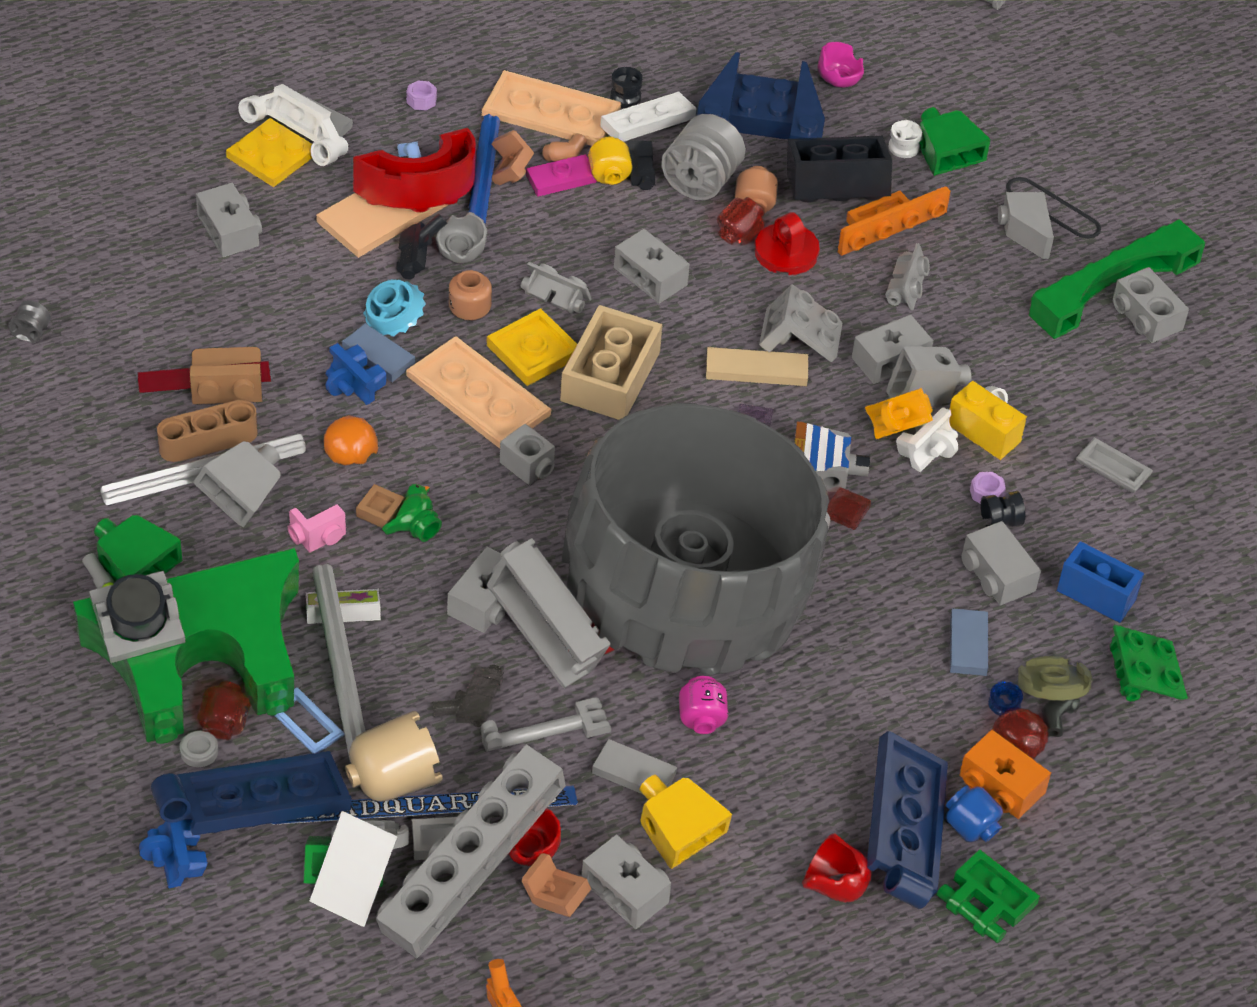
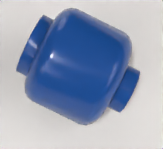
[946,785,1003,843]

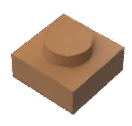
[356,484,405,528]

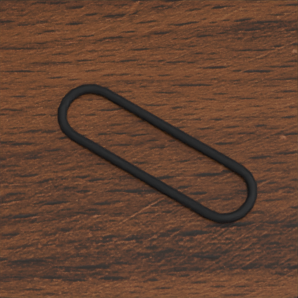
[1006,177,1101,239]

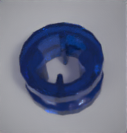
[988,681,1023,717]

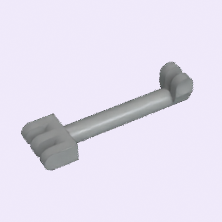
[481,698,612,752]

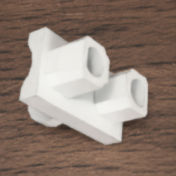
[896,408,958,472]

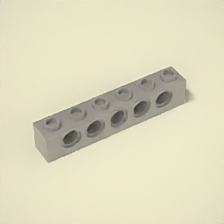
[376,744,566,958]

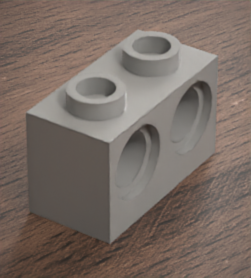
[1112,267,1189,343]

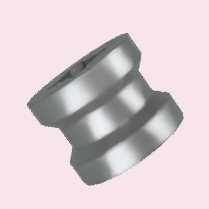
[8,300,51,343]

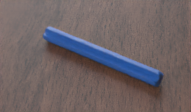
[468,114,500,224]

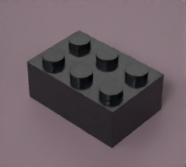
[787,135,892,203]

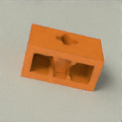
[959,730,1051,819]

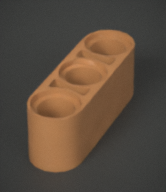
[157,400,258,462]

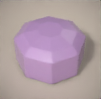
[407,81,437,111]
[970,472,1006,504]

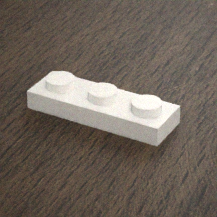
[600,92,697,141]

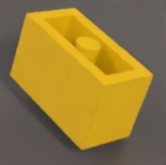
[949,381,1027,460]

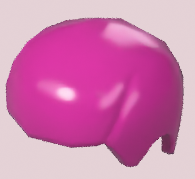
[817,42,864,88]

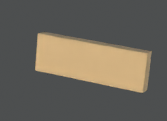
[706,347,808,386]

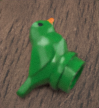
[382,484,442,542]

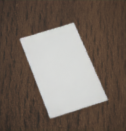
[310,811,397,927]

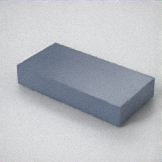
[342,323,415,382]
[950,608,988,676]

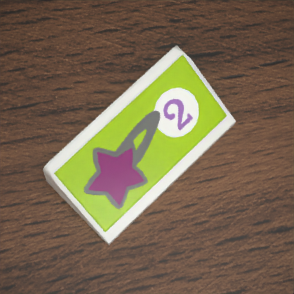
[306,589,381,624]

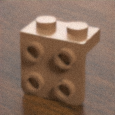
[190,347,262,404]

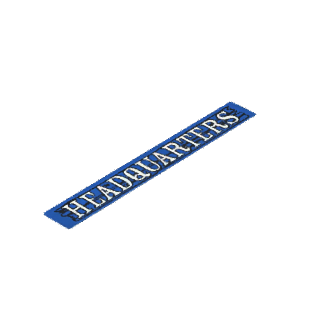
[271,786,578,825]

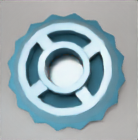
[364,280,426,337]

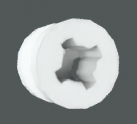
[888,120,922,158]

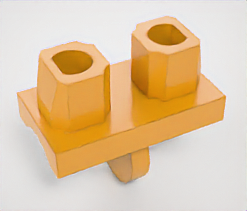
[865,388,933,439]

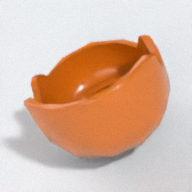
[324,415,378,466]

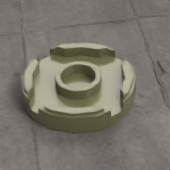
[1017,656,1092,701]

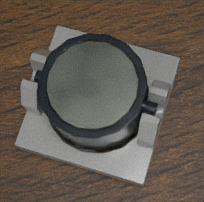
[89,571,185,663]

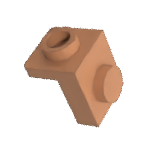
[492,130,534,185]
[522,853,591,917]

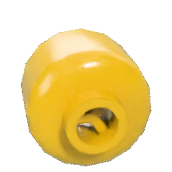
[588,137,632,185]

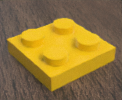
[226,118,312,187]
[487,308,577,386]

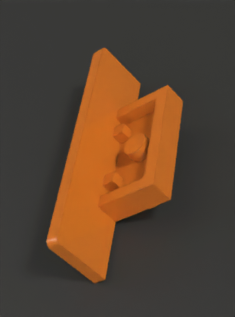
[838,186,951,256]

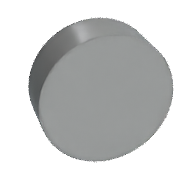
[180,731,218,767]

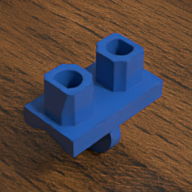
[325,343,386,405]
[139,819,207,888]

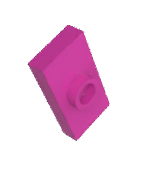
[526,154,597,197]

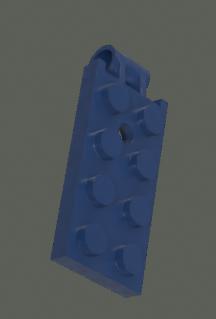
[867,731,948,909]
[151,751,352,836]

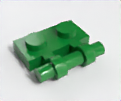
[936,850,1040,943]

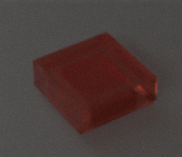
[827,487,871,530]

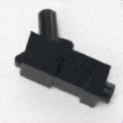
[627,140,655,190]
[396,214,448,280]

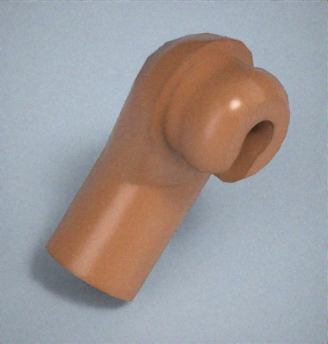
[542,133,587,162]

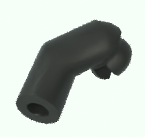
[1042,698,1080,737]

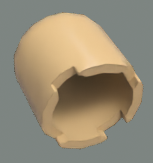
[345,711,443,802]

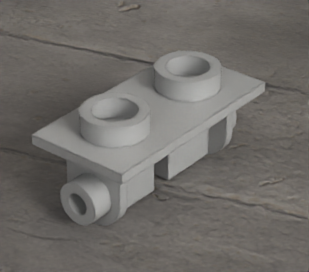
[885,243,930,310]
[521,262,591,314]

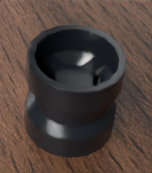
[610,67,643,109]
[980,491,1026,527]

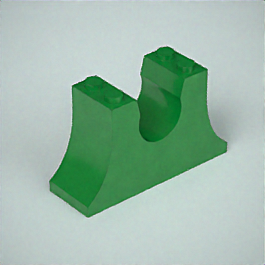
[73,548,299,744]

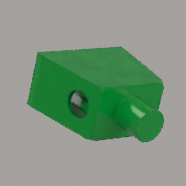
[919,107,990,176]
[94,515,183,582]

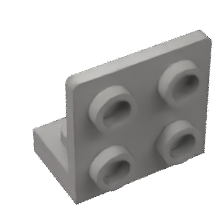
[759,284,842,362]

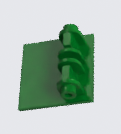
[1109,625,1188,701]

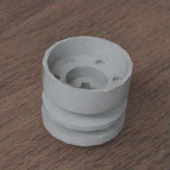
[661,114,746,200]

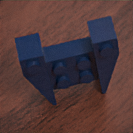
[697,52,825,140]

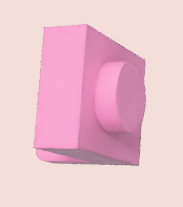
[288,504,346,553]

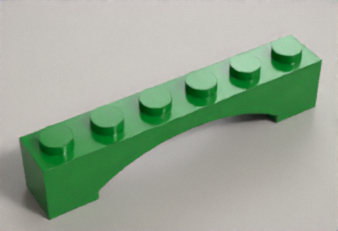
[1028,219,1206,339]

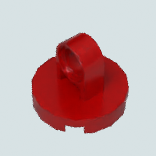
[755,212,820,275]

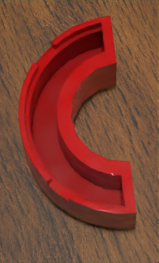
[353,128,476,212]

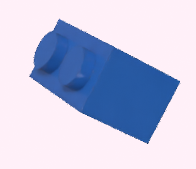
[1057,541,1144,623]

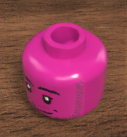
[679,676,728,734]

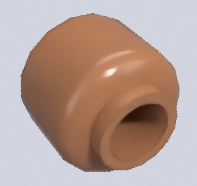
[735,166,778,215]
[449,270,492,320]

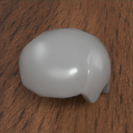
[436,212,487,263]

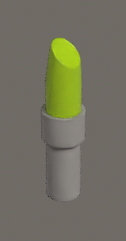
[82,553,115,589]

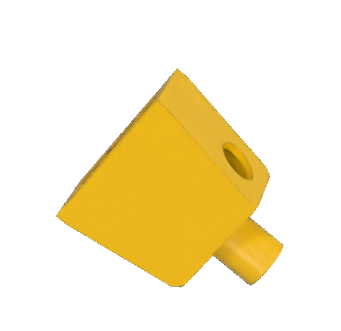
[639,774,732,869]

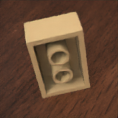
[560,305,662,420]

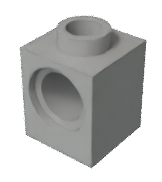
[500,424,555,485]

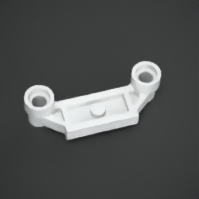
[239,84,348,166]

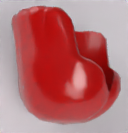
[802,833,872,902]

